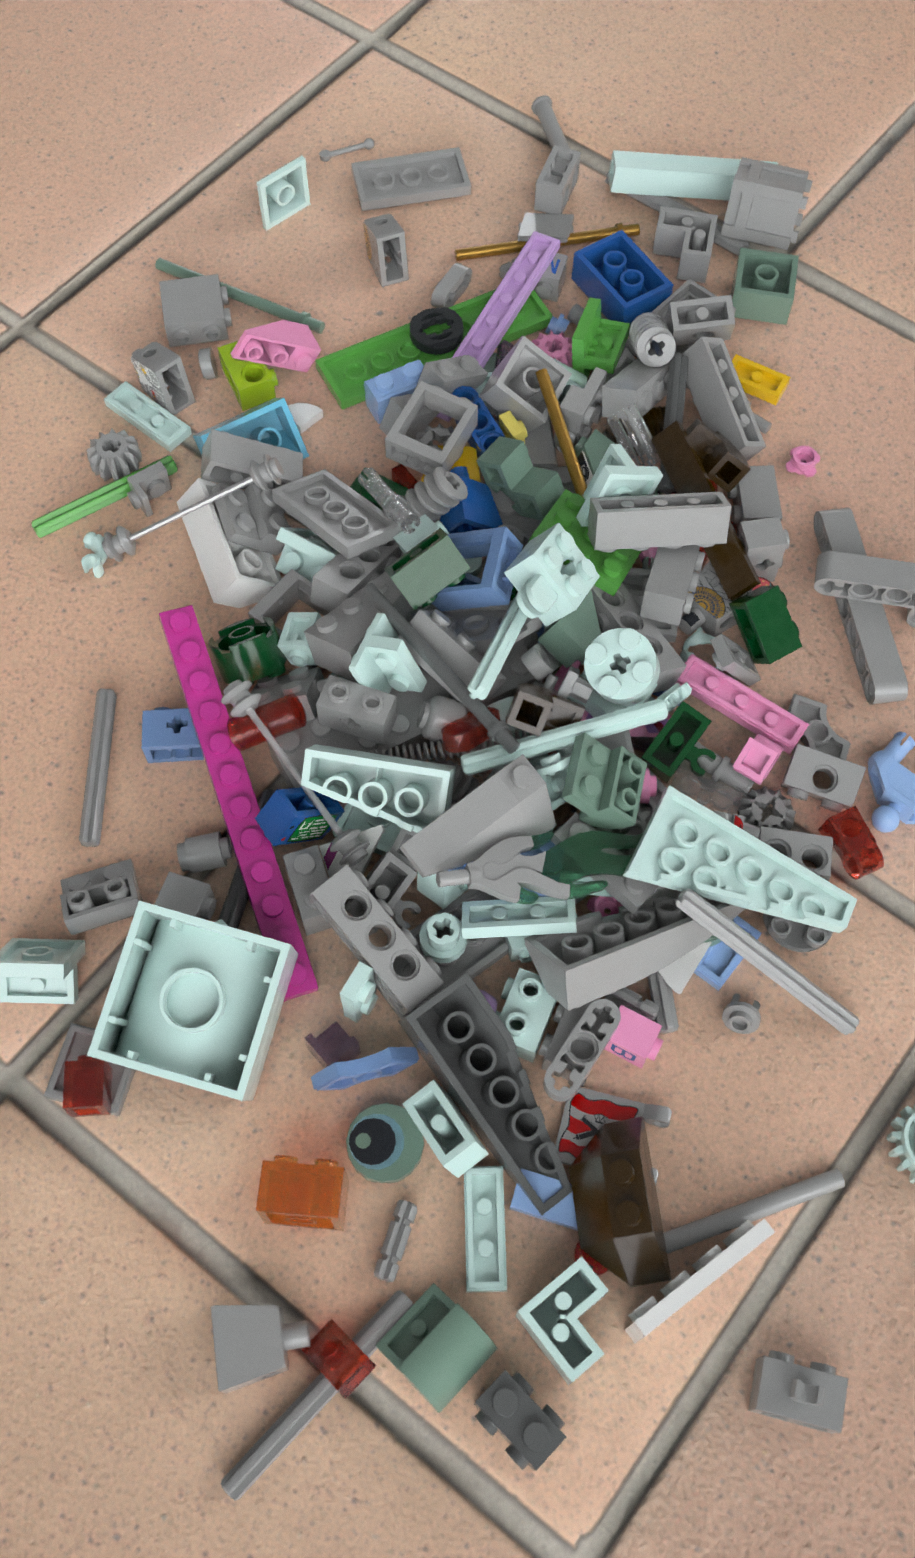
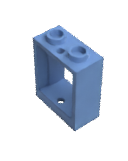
[432,526,523,611]

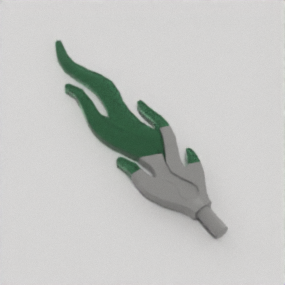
[436,831,644,904]

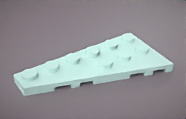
[623,785,857,933]

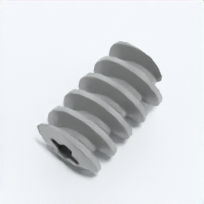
[629,312,676,367]
[396,467,468,528]

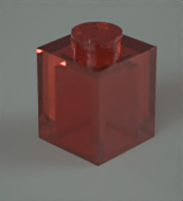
[63,1055,112,1117]

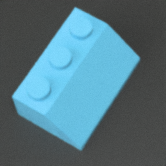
[193,398,309,459]

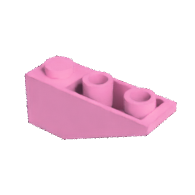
[231,320,321,373]

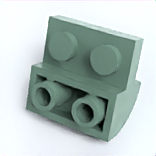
[561,733,647,829]
[375,1283,497,1413]

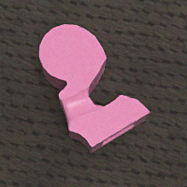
[733,734,784,785]

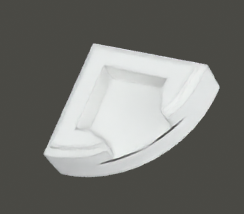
[288,403,324,434]

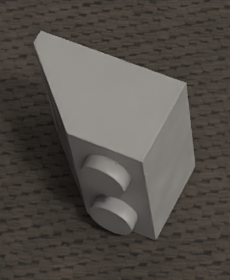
[479,335,572,434]

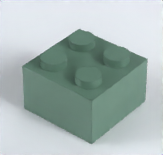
[731,247,799,325]

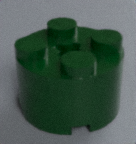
[209,617,287,685]

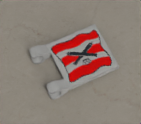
[555,1086,672,1186]

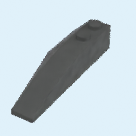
[398,973,572,1215]

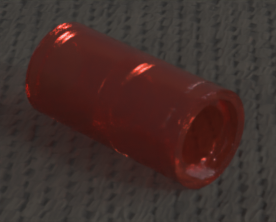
[227,693,307,751]

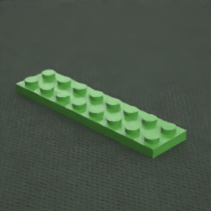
[315,289,553,410]

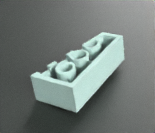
[301,744,456,833]

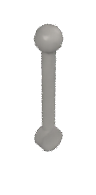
[319,138,374,162]

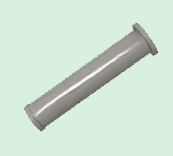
[531,95,570,149]

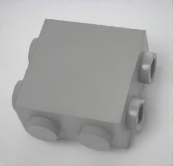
[159,274,232,347]

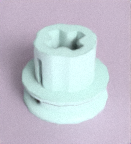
[419,913,467,964]

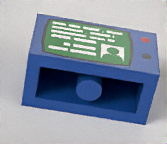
[255,787,345,846]

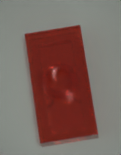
[302,1319,376,1399]

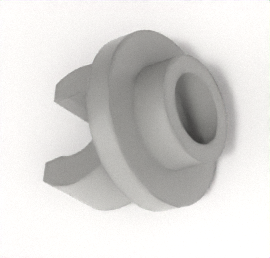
[722,993,761,1034]

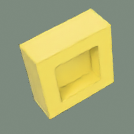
[498,410,528,444]

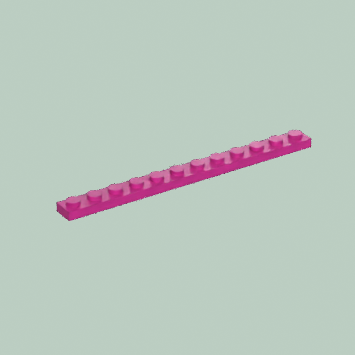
[159,605,319,1001]

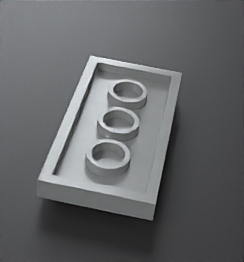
[351,147,471,211]
[272,469,402,559]

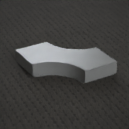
[788,694,851,760]

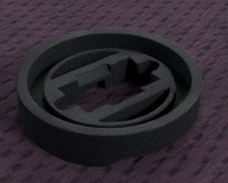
[410,307,463,355]

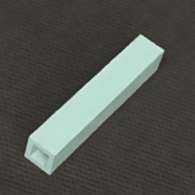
[608,150,778,201]

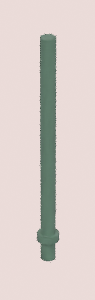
[155,258,325,334]

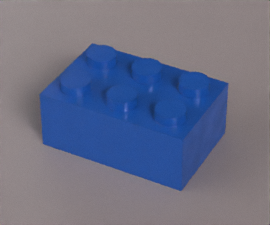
[571,230,673,326]

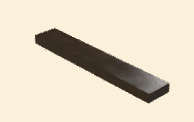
[651,420,761,601]

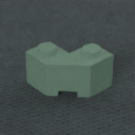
[476,436,565,521]

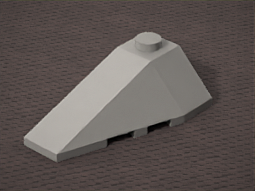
[400,754,556,878]

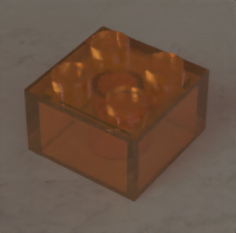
[256,1155,349,1231]

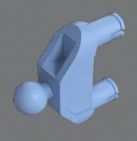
[868,732,915,833]

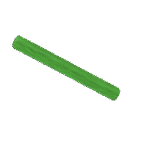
[31,456,177,538]

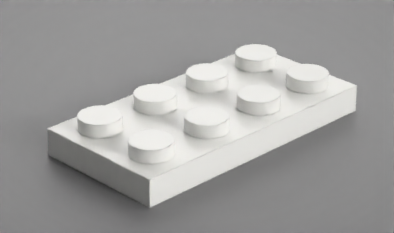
[625,1218,775,1344]

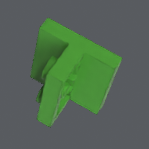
[572,297,630,379]

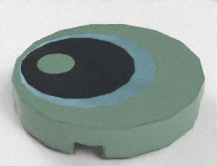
[346,1103,424,1184]

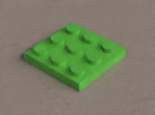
[527,489,641,597]

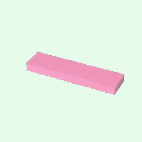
[675,654,809,755]

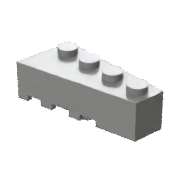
[304,571,430,683]

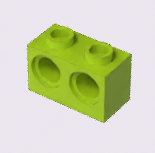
[218,341,278,411]

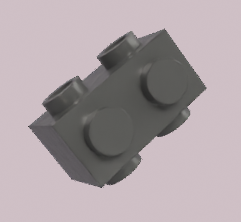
[474,1370,566,1471]

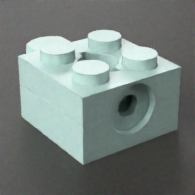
[504,523,600,627]

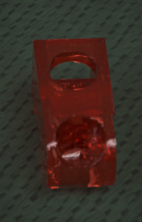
[818,806,884,880]

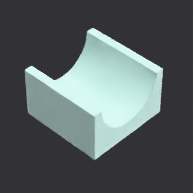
[87,900,299,1101]

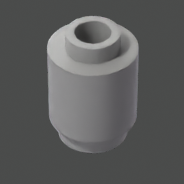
[177,831,232,873]

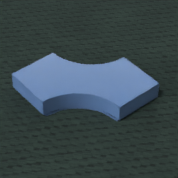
[311,1047,420,1091]

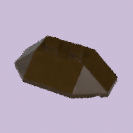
[569,1116,672,1287]

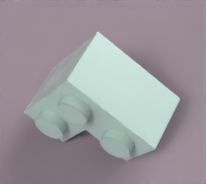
[516,1256,609,1386]

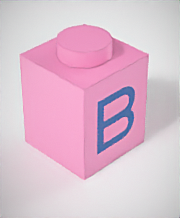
[605,1005,664,1069]

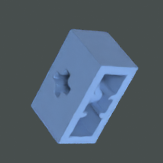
[141,707,204,763]

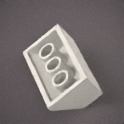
[177,478,282,608]

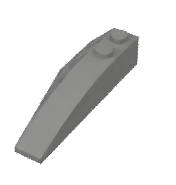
[524,896,745,1011]

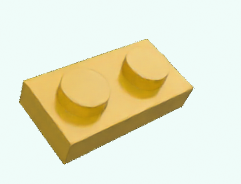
[732,354,791,405]

